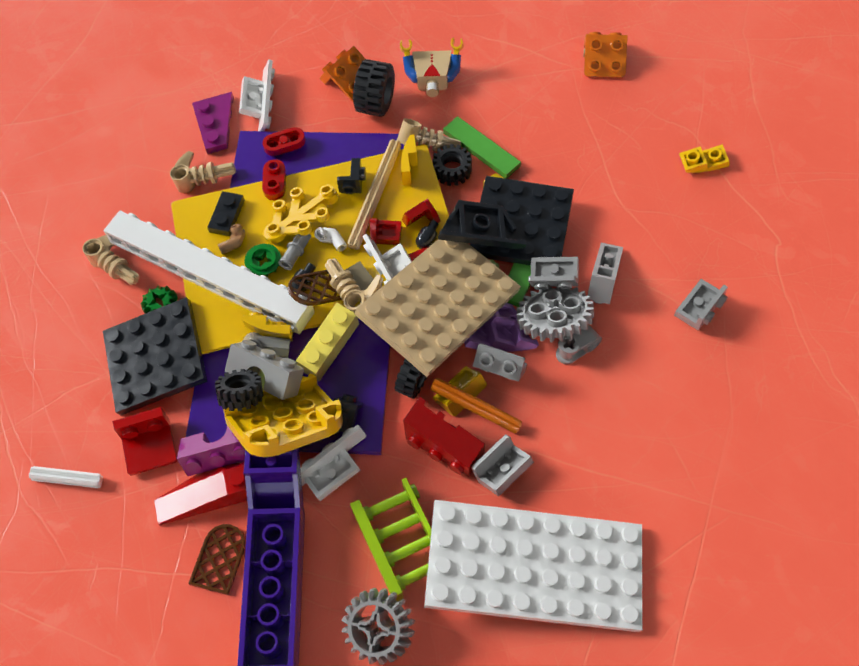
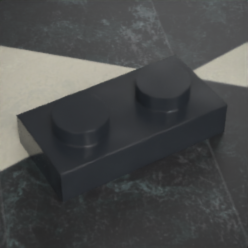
[207,191,245,236]

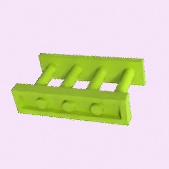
[350,478,431,602]

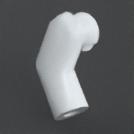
[314,227,347,252]

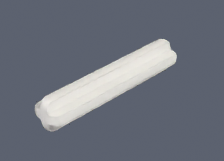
[29,466,103,488]

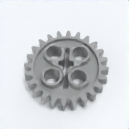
[516,287,595,342]

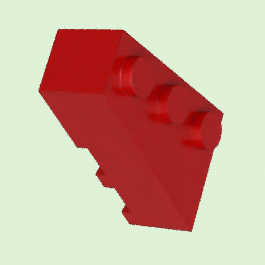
[403,397,485,477]

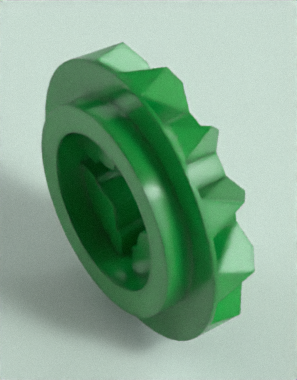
[244,244,282,277]
[140,285,178,314]

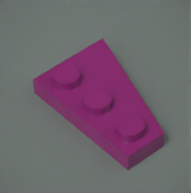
[192,92,233,154]

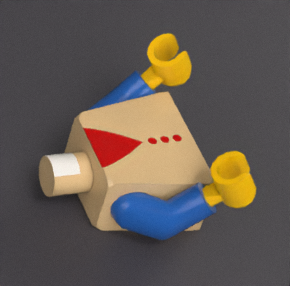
[400,38,464,97]

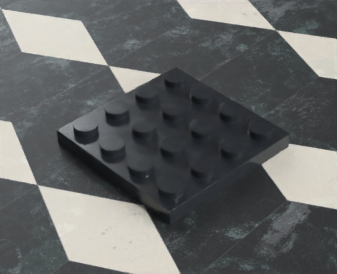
[470,176,574,265]
[103,297,208,416]

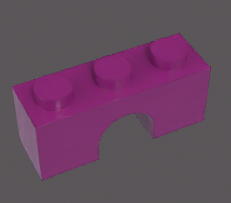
[177,426,245,476]

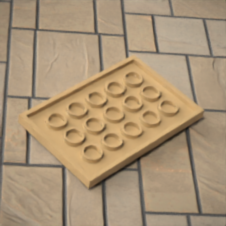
[355,240,521,377]

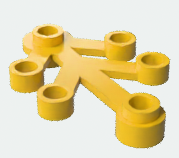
[263,185,338,244]

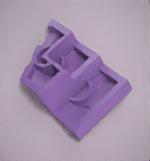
[464,303,539,352]

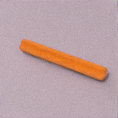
[431,378,522,433]

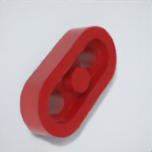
[262,127,306,156]
[262,159,286,200]

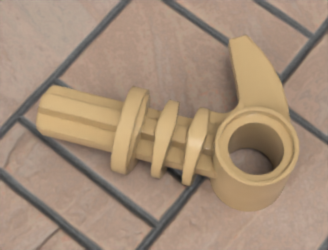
[397,118,461,152]
[170,151,236,193]
[82,235,140,285]
[325,258,383,313]

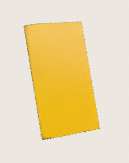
[433,366,487,417]

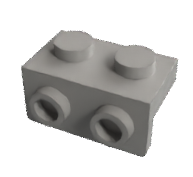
[528,257,579,290]
[674,279,728,331]
[473,344,527,382]
[471,435,534,497]

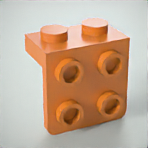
[584,32,628,78]
[319,46,366,101]

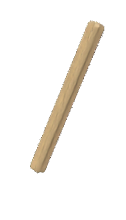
[347,139,401,250]

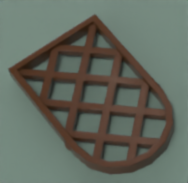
[287,270,342,306]
[188,524,246,595]

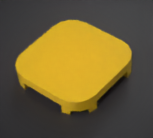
[223,373,343,457]

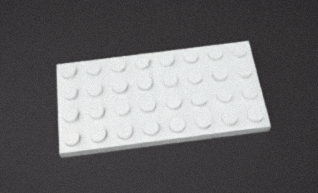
[424,500,642,632]

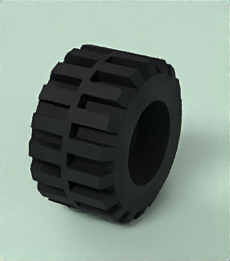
[353,59,395,117]

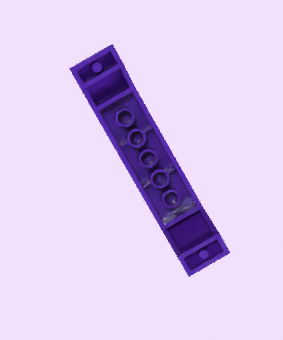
[237,448,305,666]

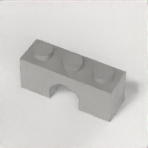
[225,340,304,400]

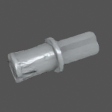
[279,234,311,270]

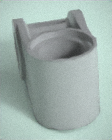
[556,324,602,364]

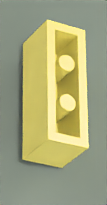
[296,303,359,381]

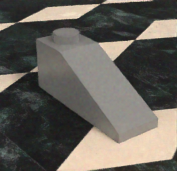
[587,243,623,304]

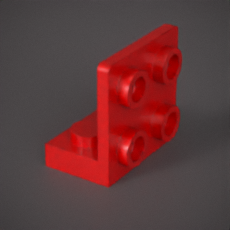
[112,407,178,476]

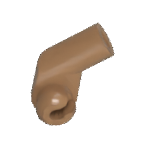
[218,224,245,255]

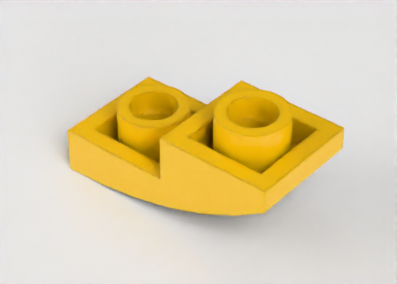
[679,144,730,173]
[242,312,293,341]

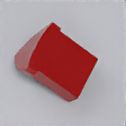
[402,198,441,227]
[370,218,402,245]

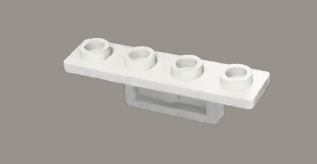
[239,59,275,131]
[362,234,412,284]
[300,425,366,501]

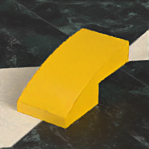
[401,135,418,185]

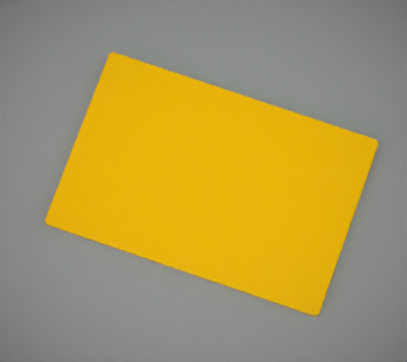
[171,144,449,354]

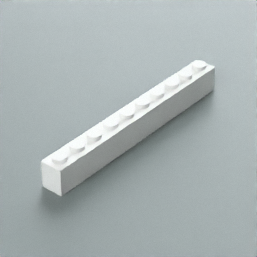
[103,210,315,334]

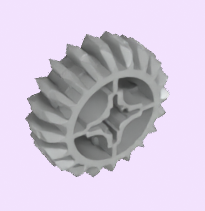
[341,588,415,665]

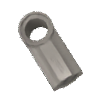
[244,332,290,358]

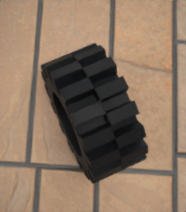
[433,144,472,186]
[394,359,427,399]
[215,369,264,411]

